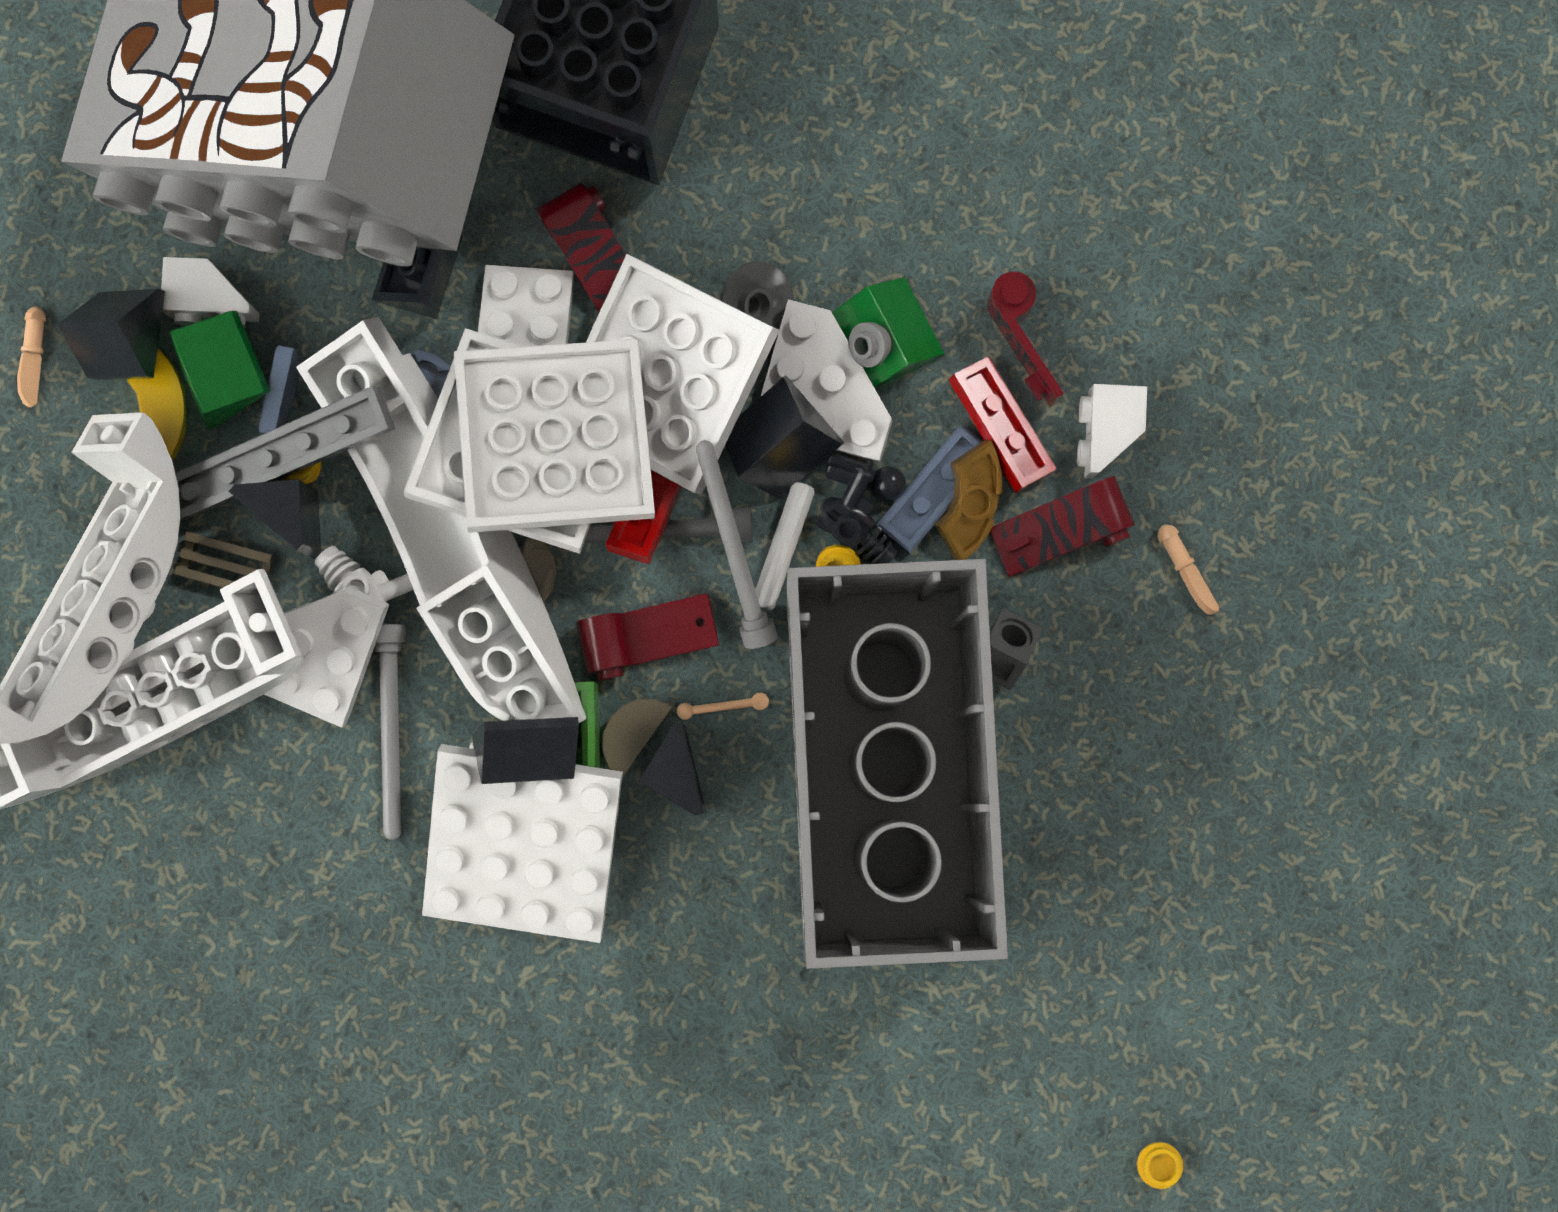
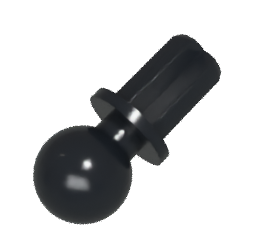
[825,454,906,502]

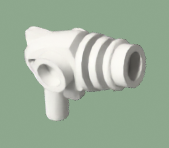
[315,546,414,602]

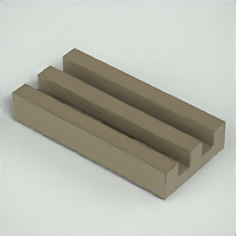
[174,531,275,588]

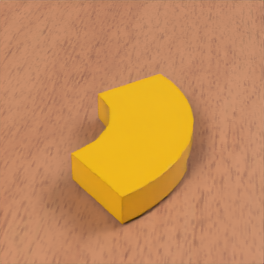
[127,349,187,461]

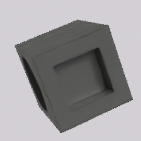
[990,608,1042,691]

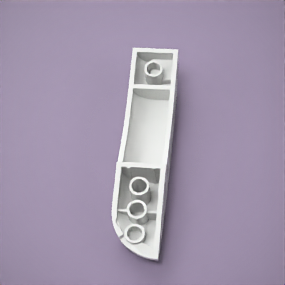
[296,317,586,723]

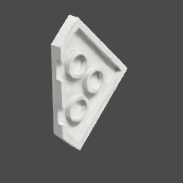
[760,299,893,463]
[264,587,389,728]

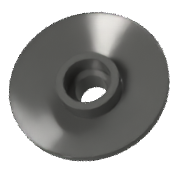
[720,261,794,347]

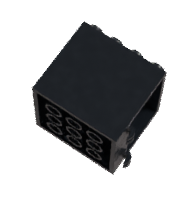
[492,0,719,185]

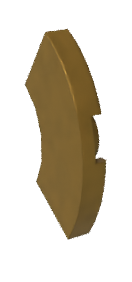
[935,440,1002,560]

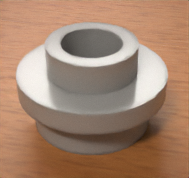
[848,322,891,367]

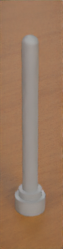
[696,440,778,649]
[375,624,406,840]

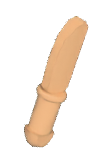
[17,306,46,407]
[1157,524,1219,615]

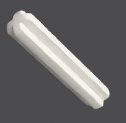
[755,482,814,610]

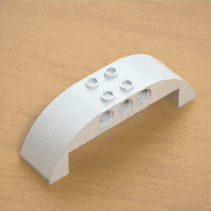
[0,412,180,744]
[0,569,304,810]

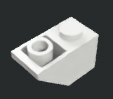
[161,257,259,328]
[1077,384,1147,479]

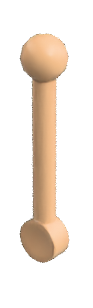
[676,693,769,720]

